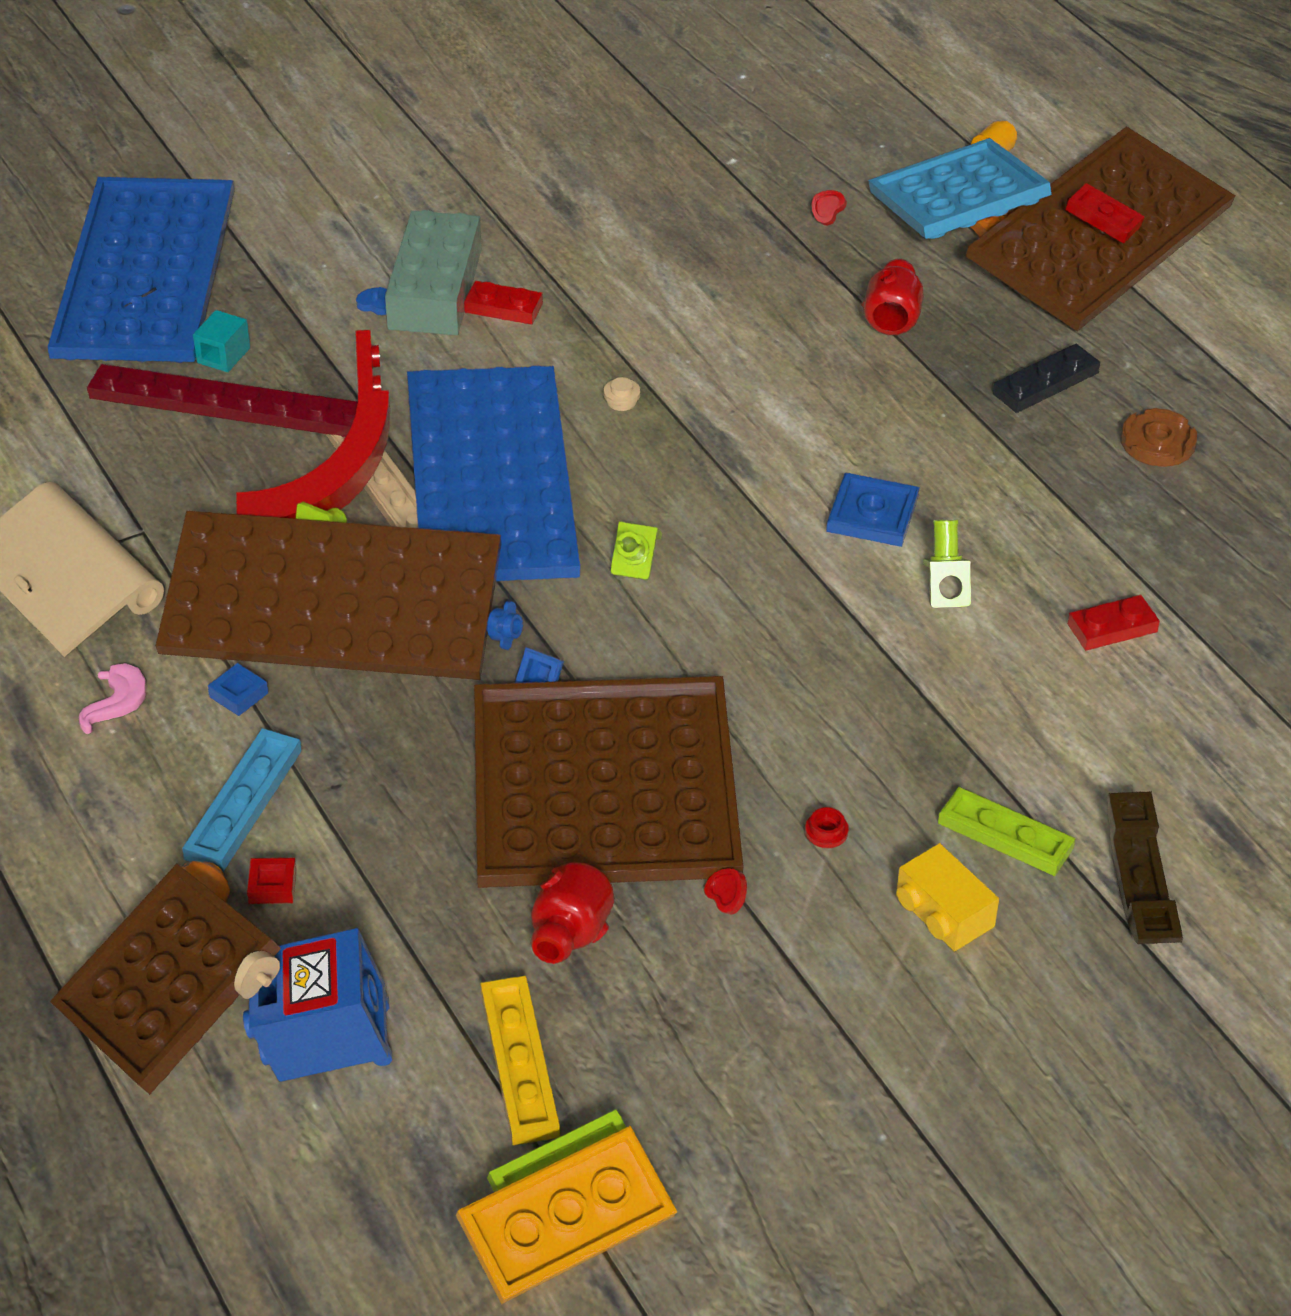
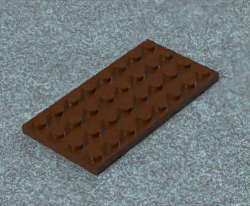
[966,126,1236,332]
[155,511,502,680]

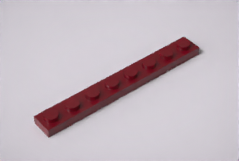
[87,364,358,437]

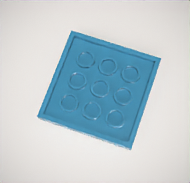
[868,138,1052,239]

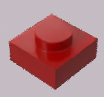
[247,858,297,904]

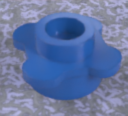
[487,601,523,650]

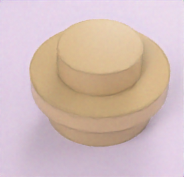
[603,377,640,411]

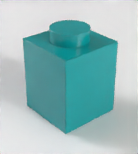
[193,310,250,373]

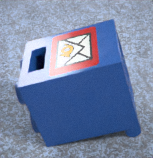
[243,928,392,1082]

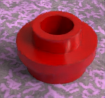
[805,807,849,848]

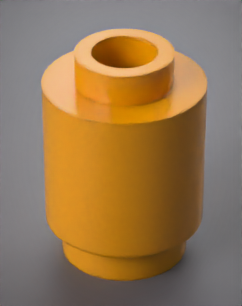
[971,121,1017,152]

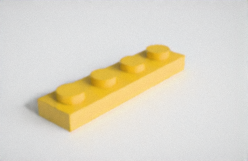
[480,976,560,1145]

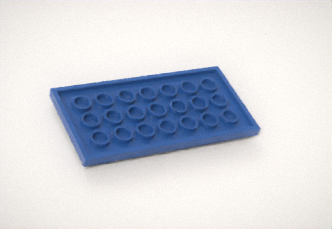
[48,177,234,363]
[407,366,580,581]

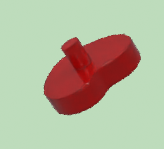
[812,190,847,226]
[704,868,747,915]

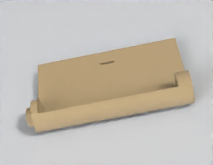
[0,482,164,657]

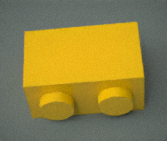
[896,843,999,952]

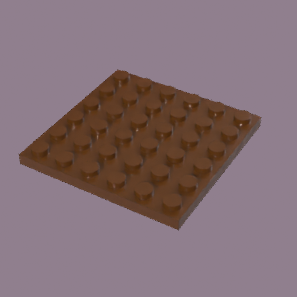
[474,676,744,888]

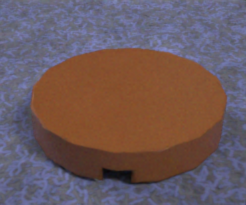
[1121,408,1197,467]

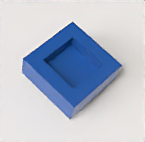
[208,663,268,716]

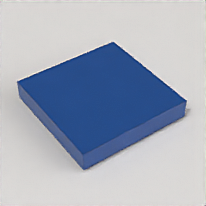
[826,473,920,547]

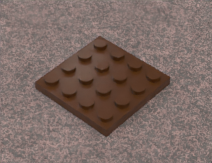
[50,863,281,1095]

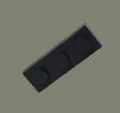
[992,343,1100,413]

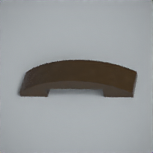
[1107,791,1183,944]

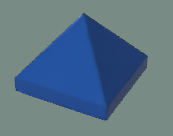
[515,647,564,683]

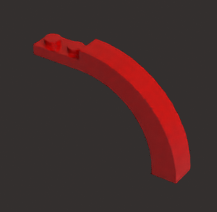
[236,330,390,519]

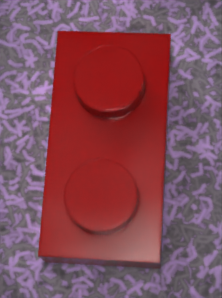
[1065,183,1145,243]
[464,280,543,325]
[1067,595,1160,651]

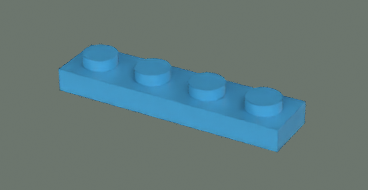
[182,728,302,872]

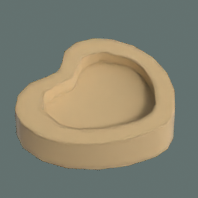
[234,951,280,999]

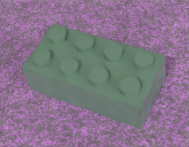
[385,210,482,335]

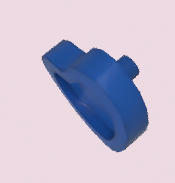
[356,287,387,315]

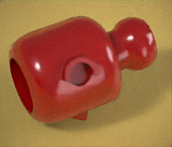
[861,259,924,335]
[531,861,615,964]

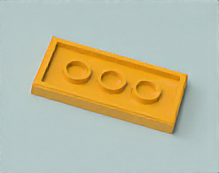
[456,1126,677,1304]

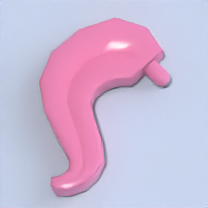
[79,663,147,734]

